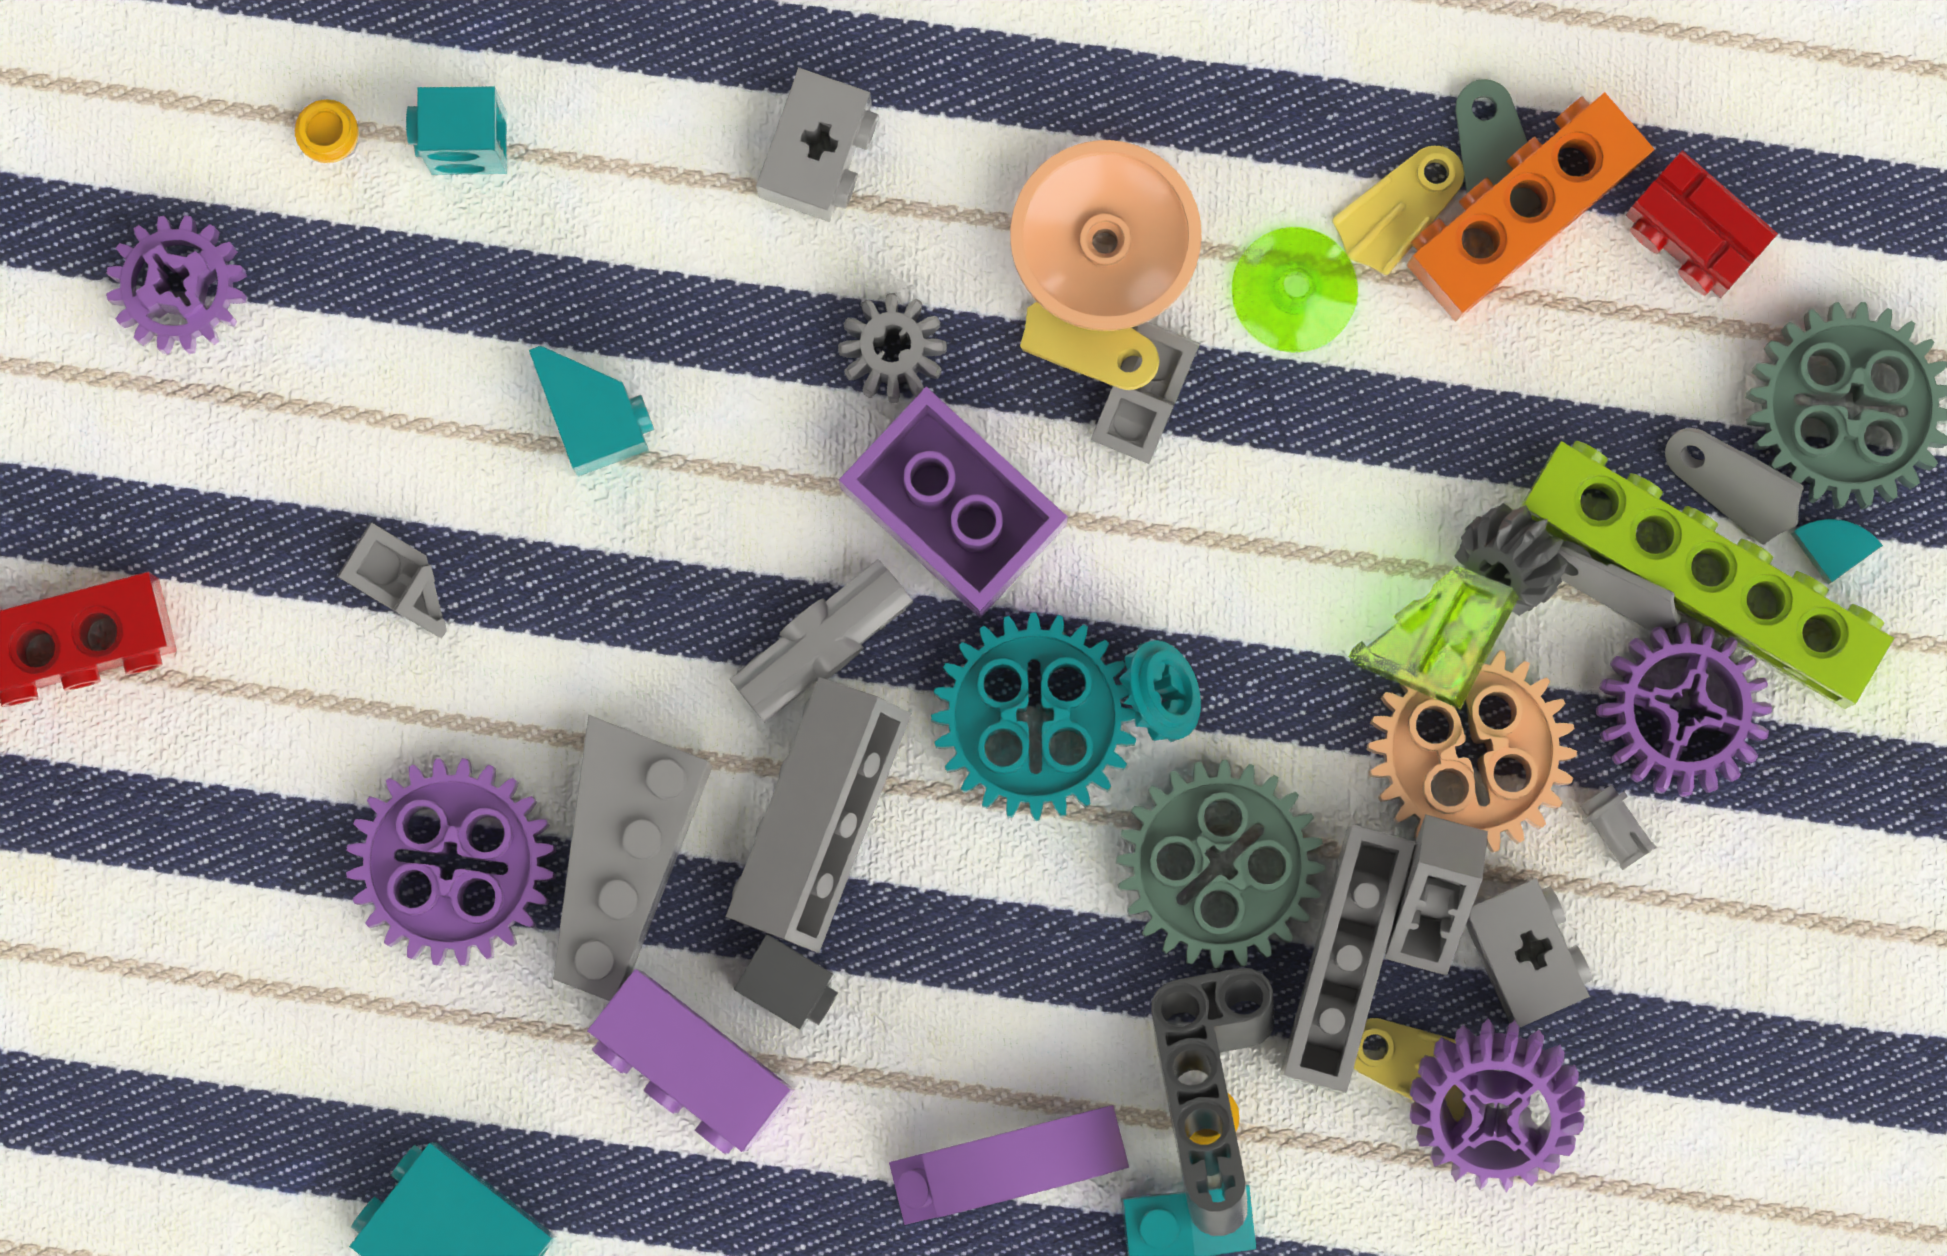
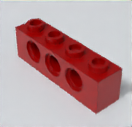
[0,572,177,707]

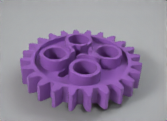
[346,758,556,966]

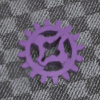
[106,215,247,355]

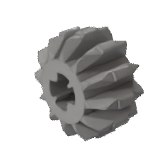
[838,293,947,403]

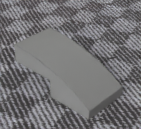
[1091,322,1200,464]

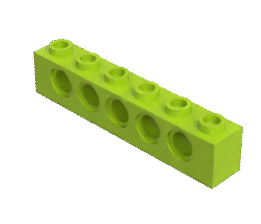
[1519,441,1894,709]

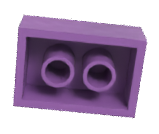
[839,387,1068,618]
[587,969,795,1154]

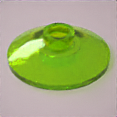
[1231,227,1358,353]

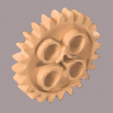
[1366,646,1577,853]

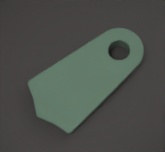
[1455,79,1541,217]

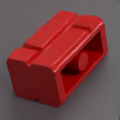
[1626,150,1778,298]

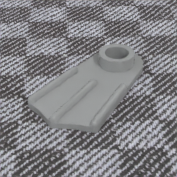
[1665,428,1803,545]
[1558,541,1681,631]

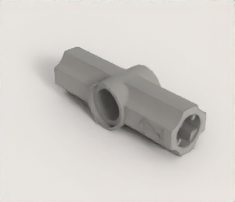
[729,559,913,723]

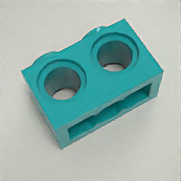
[406,86,507,175]

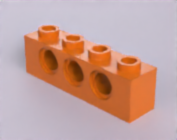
[1406,92,1655,322]

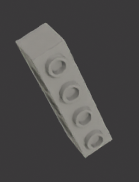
[1279,824,1415,1093]

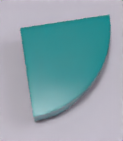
[1790,519,1883,585]

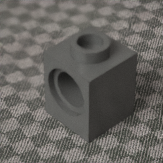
[733,934,839,1030]

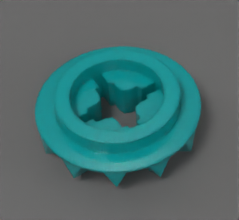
[1119,640,1201,742]

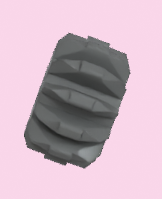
[1454,503,1569,616]

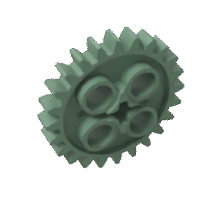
[1745,302,1947,509]
[1116,760,1325,969]

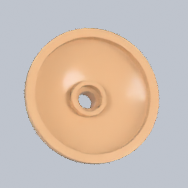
[1010,140,1202,331]

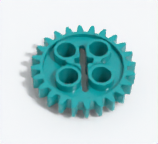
[931,612,1136,821]

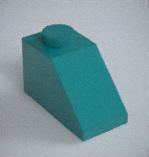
[529,346,655,477]
[1121,1185,1256,1256]

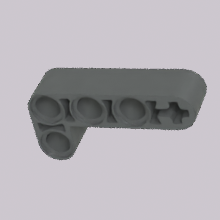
[1151,968,1275,1236]

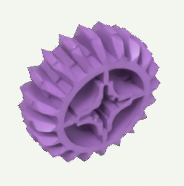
[1596,623,1772,797]
[1409,1019,1585,1193]

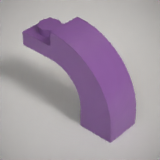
[889,1105,1129,1225]

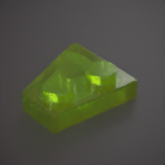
[1348,566,1519,709]

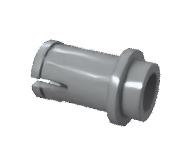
[1580,785,1657,870]

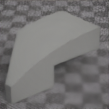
[337,523,447,639]

